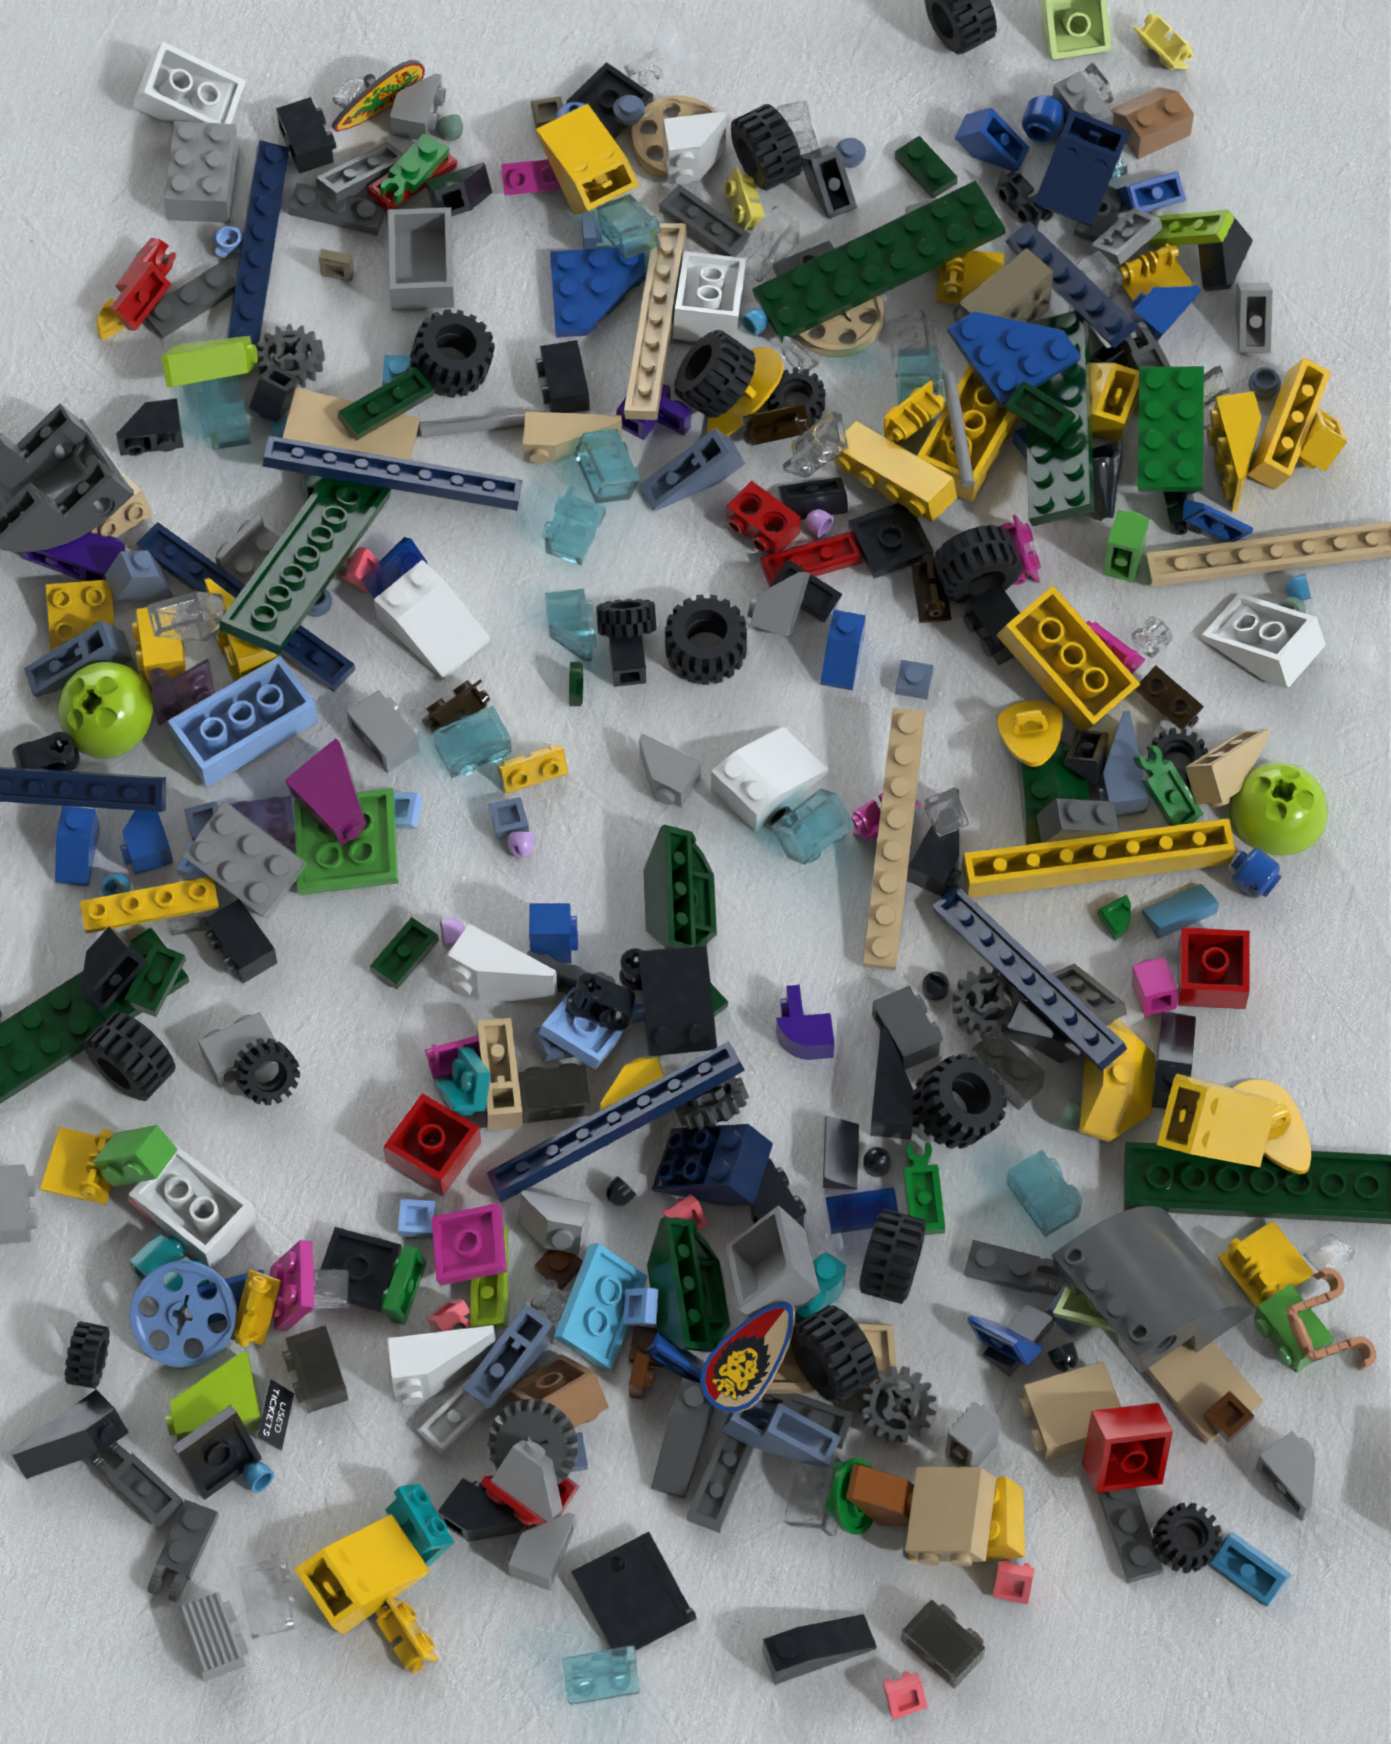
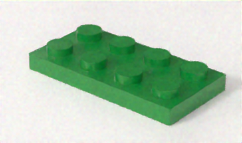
[1137,366,1204,492]

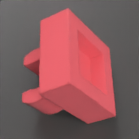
[340,548,384,593]
[662,1194,709,1232]
[426,1298,471,1332]
[993,1559,1035,1605]
[883,1671,927,1720]

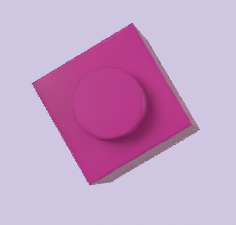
[1132,957,1178,1017]

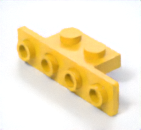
[80,876,219,933]

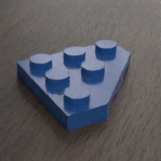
[550,246,646,338]
[947,311,1081,409]

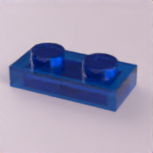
[361,537,428,599]
[825,1187,899,1234]

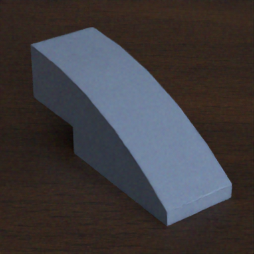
[721,1401,841,1468]

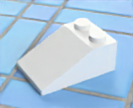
[132,41,246,124]
[672,251,746,342]
[374,560,490,680]
[1201,593,1326,688]
[711,727,829,832]
[447,924,558,1005]
[129,1145,257,1269]
[387,1325,495,1405]

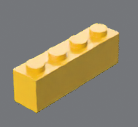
[1247,357,1331,490]
[831,421,957,523]

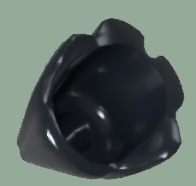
[1092,439,1123,521]

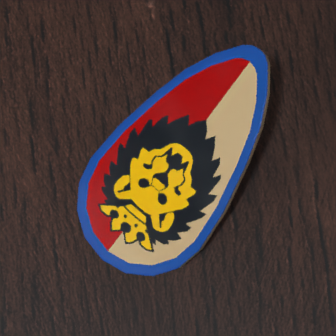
[700,1301,795,1413]

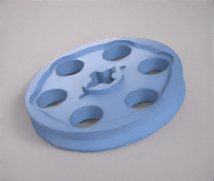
[130,1261,237,1368]

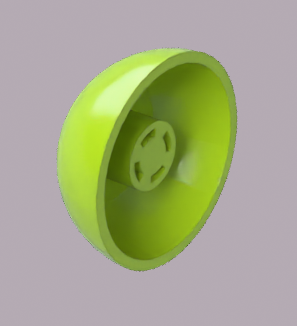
[58,662,153,759]
[1229,762,1328,856]

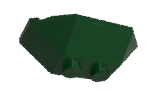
[1017,740,1089,845]
[643,824,717,948]
[647,1217,730,1352]

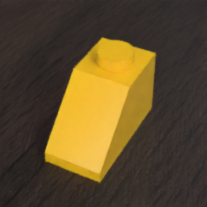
[1298,407,1347,472]
[600,1057,664,1111]

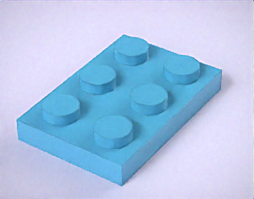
[553,1243,648,1370]

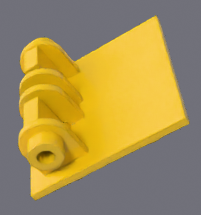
[1112,244,1193,302]
[936,250,1005,304]
[884,380,946,445]
[46,580,115,649]
[40,1127,114,1205]
[1217,1220,1315,1308]

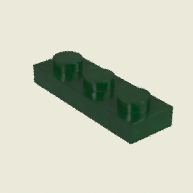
[337,366,435,441]

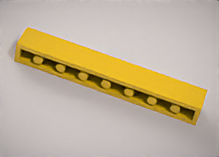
[962,818,1235,898]

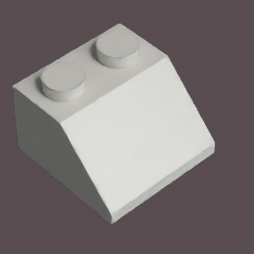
[663,111,726,185]

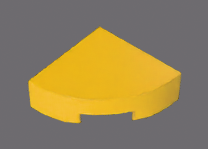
[97,298,126,341]

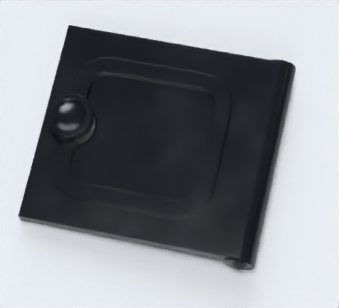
[571,1531,697,1660]

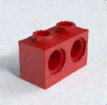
[726,480,801,554]

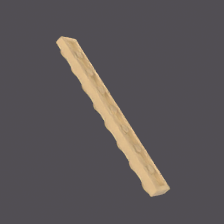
[624,223,687,420]
[1145,522,1391,587]
[862,708,926,971]

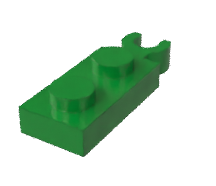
[380,133,449,204]
[1133,745,1204,826]
[903,1142,945,1235]

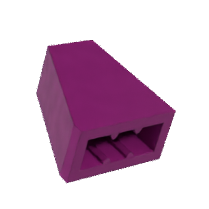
[285,738,367,846]

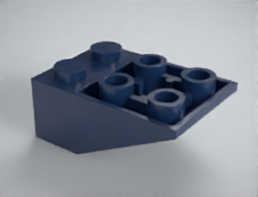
[1034,109,1130,227]
[652,1124,773,1206]

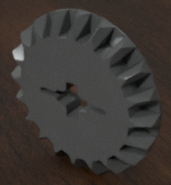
[487,1399,578,1485]

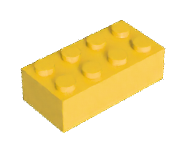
[917,364,1019,503]
[996,585,1140,730]

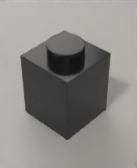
[249,365,300,422]
[609,635,646,687]

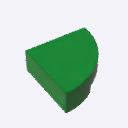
[1097,895,1131,941]

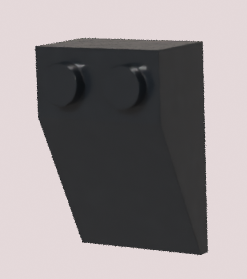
[638,945,717,1056]

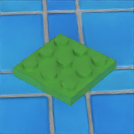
[294,788,399,895]

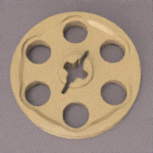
[632,95,721,179]
[795,295,884,357]

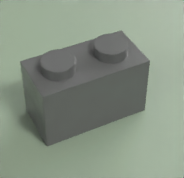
[1036,798,1119,843]
[872,985,943,1070]

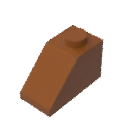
[846,1465,914,1526]

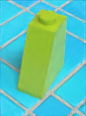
[161,336,258,388]
[165,1351,261,1442]

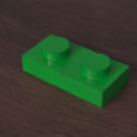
[382,1245,427,1325]

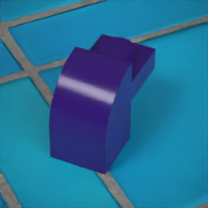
[616,384,691,440]
[776,984,835,1060]

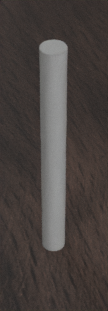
[942,371,974,488]
[420,411,547,437]

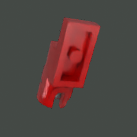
[110,238,176,331]

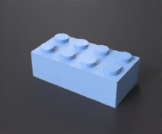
[168,656,318,788]

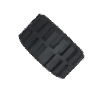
[924,0,997,55]
[730,104,802,191]
[410,309,495,398]
[674,330,756,418]
[933,525,1023,604]
[665,594,747,685]
[83,1011,176,1101]
[912,1054,1007,1149]
[859,1208,926,1304]
[790,1305,878,1404]

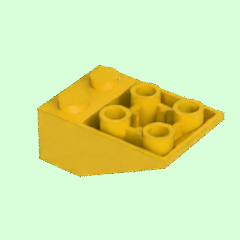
[534,104,639,215]
[1089,363,1139,442]
[1206,391,1261,512]
[202,578,277,682]
[1157,1074,1278,1167]
[909,1476,1025,1562]
[294,1514,431,1636]

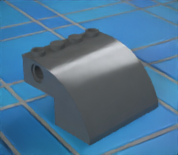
[0,403,134,552]
[1051,1206,1252,1373]

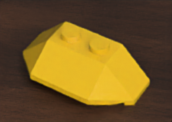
[1079,1019,1155,1142]

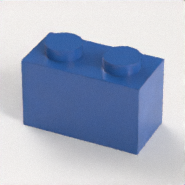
[529,903,578,963]

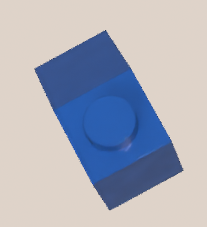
[954,107,1030,172]
[1129,286,1201,341]
[820,610,866,691]
[55,806,100,886]
[119,810,173,875]

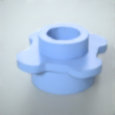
[212,226,243,258]

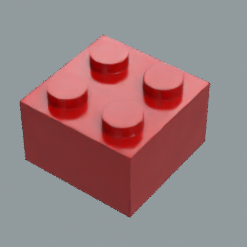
[1177,927,1250,1009]
[383,1093,481,1197]
[1082,1402,1173,1493]

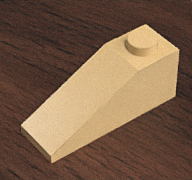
[523,411,622,464]
[1185,729,1270,807]
[477,1018,522,1131]

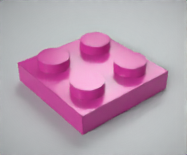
[431,1203,507,1286]
[269,1240,314,1332]

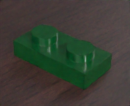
[895,135,958,198]
[1004,380,1076,443]
[370,917,439,989]
[124,943,186,1017]

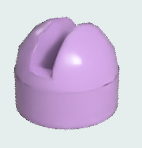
[806,509,834,538]
[508,832,535,858]
[440,918,465,946]

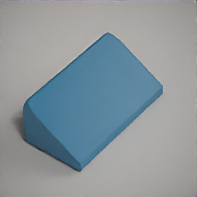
[1142,884,1219,939]
[1208,1532,1291,1606]

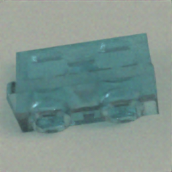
[542,486,606,565]
[562,1646,640,1705]

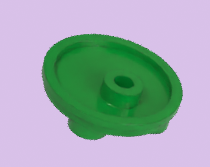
[825,1458,873,1535]

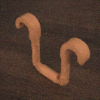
[1285,1267,1376,1371]

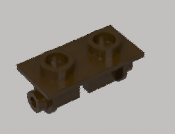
[743,403,813,446]
[911,554,952,623]
[1134,665,1204,730]
[422,679,490,737]

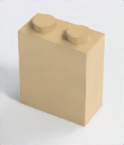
[1018,1361,1121,1461]
[905,1467,996,1566]

